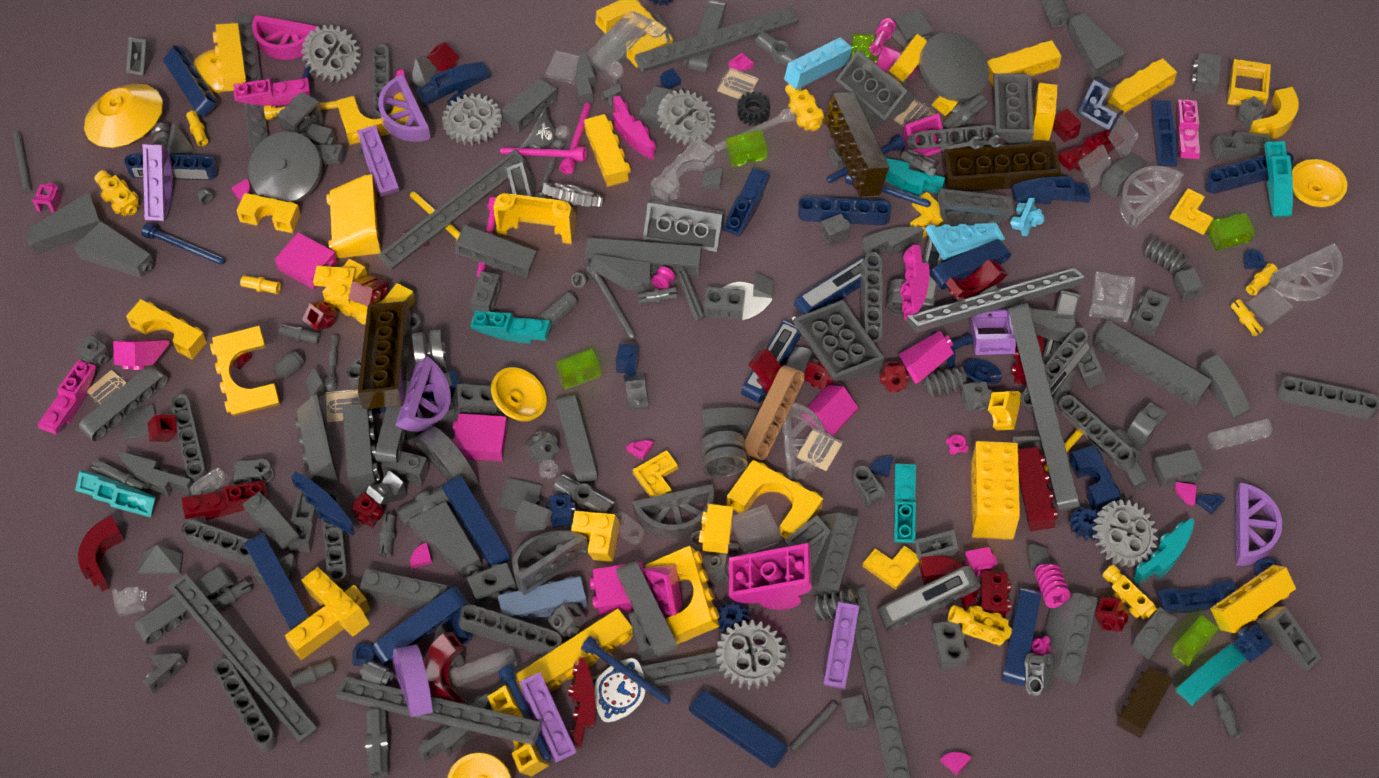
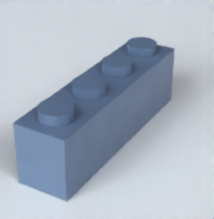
[498,576,587,622]

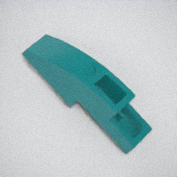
[1264,141,1293,217]
[885,157,945,196]
[470,311,552,344]
[893,464,916,543]
[1133,518,1194,585]

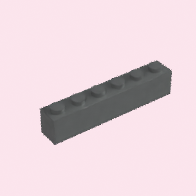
[584,237,701,276]
[1093,320,1212,406]

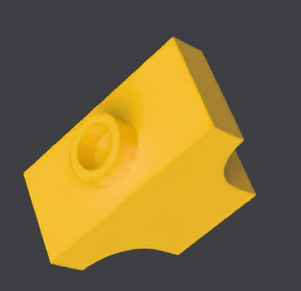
[988,391,1021,431]

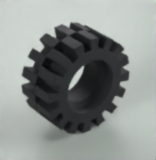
[737,91,770,126]

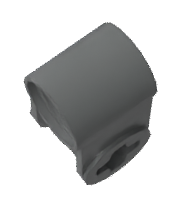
[234,459,275,485]
[852,466,886,507]
[1025,653,1053,696]

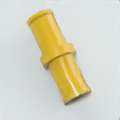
[186,111,208,146]
[1246,263,1278,296]
[240,275,281,294]
[1231,299,1263,336]

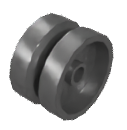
[412,329,447,372]
[700,431,748,478]

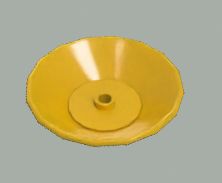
[84,83,163,148]

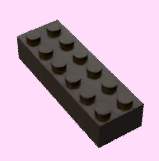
[824,92,889,197]
[942,142,1061,192]
[358,301,412,409]

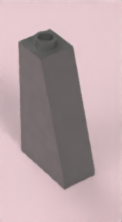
[1067,12,1125,80]
[27,193,100,254]
[74,222,155,278]
[409,501,482,577]

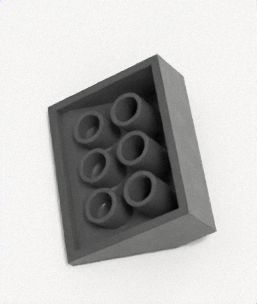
[793,300,884,380]

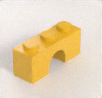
[236,193,301,233]

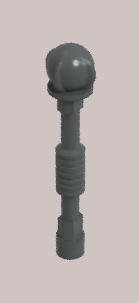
[538,139,566,190]
[324,335,339,391]

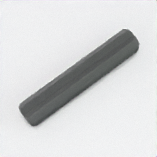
[678,271,704,321]

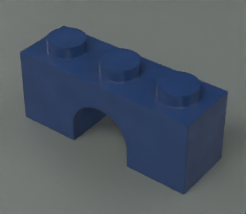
[1069,445,1121,512]

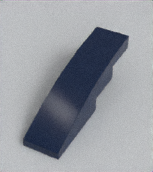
[1151,100,1177,167]
[291,471,355,536]

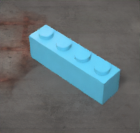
[784,37,852,90]

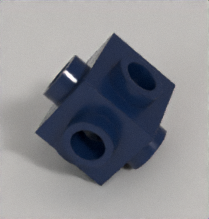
[546,493,576,527]
[1233,624,1273,663]

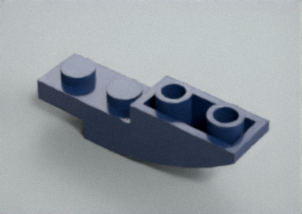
[416,61,491,107]
[722,168,770,237]
[1012,176,1091,204]

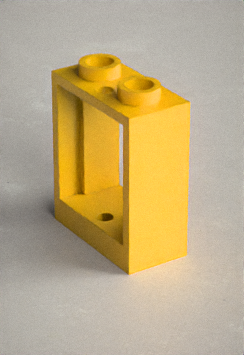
[1227,59,1271,106]
[1032,83,1057,142]

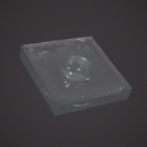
[732,504,782,555]

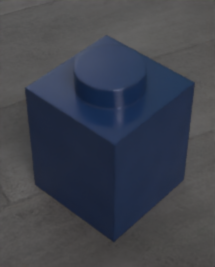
[616,343,639,375]

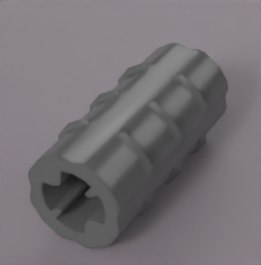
[538,292,578,327]

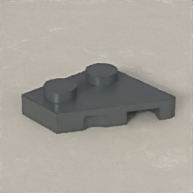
[784,515,830,572]

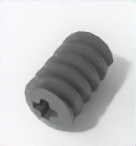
[1041,0,1072,28]
[1144,236,1190,275]
[922,366,966,398]
[814,589,861,622]

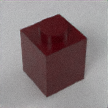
[427,42,460,73]
[1052,108,1082,142]
[147,414,177,442]

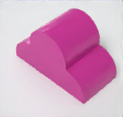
[729,543,812,610]

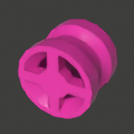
[651,266,675,289]

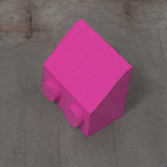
[113,339,169,370]

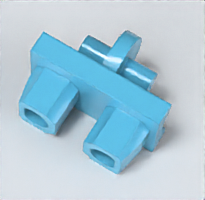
[1010,198,1045,236]

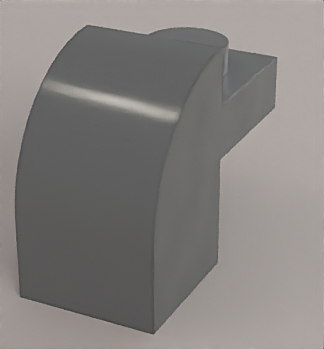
[1126,402,1167,452]

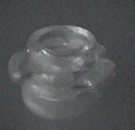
[556,124,569,140]
[539,459,559,479]

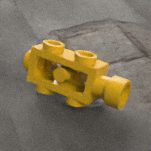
[785,84,824,131]
[94,170,140,217]
[1102,565,1158,621]
[948,605,1012,646]

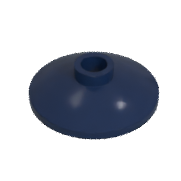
[964,359,1002,384]

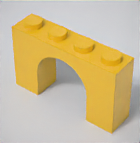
[596,0,673,68]
[889,34,958,116]
[336,83,416,145]
[322,259,415,325]
[210,326,280,417]
[727,460,823,539]
[645,546,720,644]

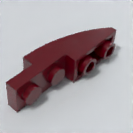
[1058,129,1123,171]
[181,480,268,520]
[568,657,595,749]

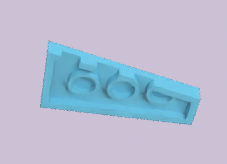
[925,223,1005,261]

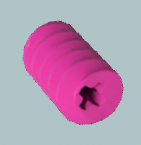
[1035,564,1071,608]

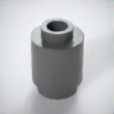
[273,351,304,380]
[360,661,394,687]

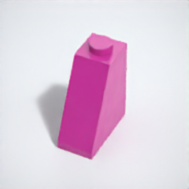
[899,331,953,384]

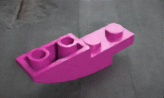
[233,78,310,106]
[613,95,656,159]
[1177,100,1200,159]
[900,244,929,321]
[38,360,96,435]

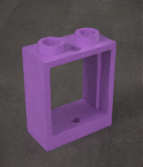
[969,309,1016,355]

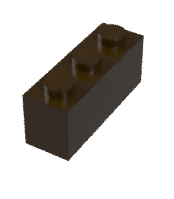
[1117,666,1173,739]

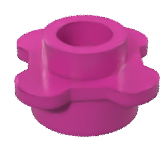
[946,435,969,455]
[1030,636,1051,656]

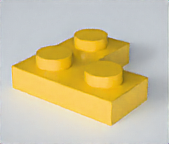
[1170,188,1214,235]
[910,192,946,238]
[313,266,356,305]
[633,450,678,498]
[862,546,920,590]

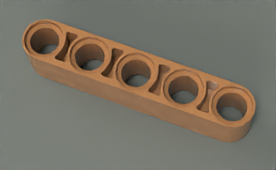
[744,366,804,460]

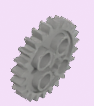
[301,24,361,83]
[657,89,716,146]
[442,93,502,146]
[542,182,604,207]
[1092,499,1158,568]
[716,620,786,690]

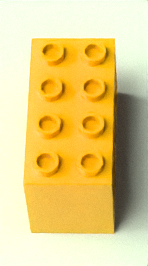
[971,441,1020,539]

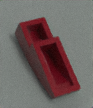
[748,348,781,393]

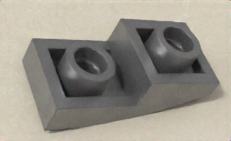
[786,346,814,374]

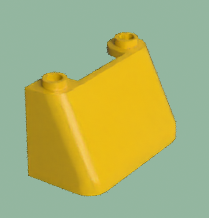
[327,174,381,258]
[493,193,577,244]

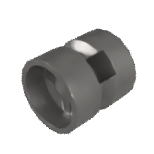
[885,279,907,316]

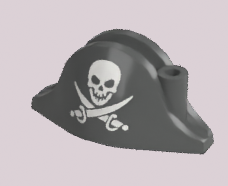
[519,108,555,149]

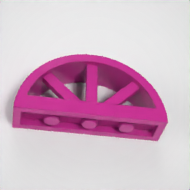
[252,15,319,60]

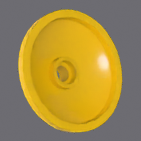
[193,49,224,93]
[1292,159,1347,207]
[491,367,547,421]
[447,753,511,778]

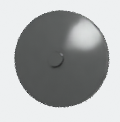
[919,32,989,102]
[248,131,322,203]

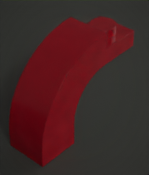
[946,259,1008,301]
[78,516,125,592]
[919,556,979,611]
[424,632,466,705]

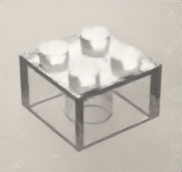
[1088,271,1135,323]

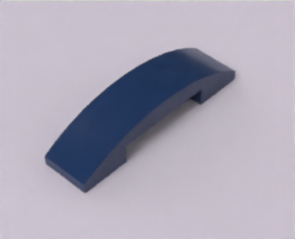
[1157,580,1237,613]

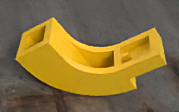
[1249,87,1299,139]

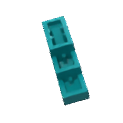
[75,470,156,517]
[1176,644,1247,706]

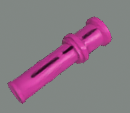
[869,18,896,56]

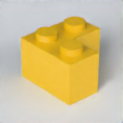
[699,504,733,554]
[571,511,620,562]

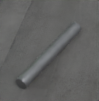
[789,702,839,753]

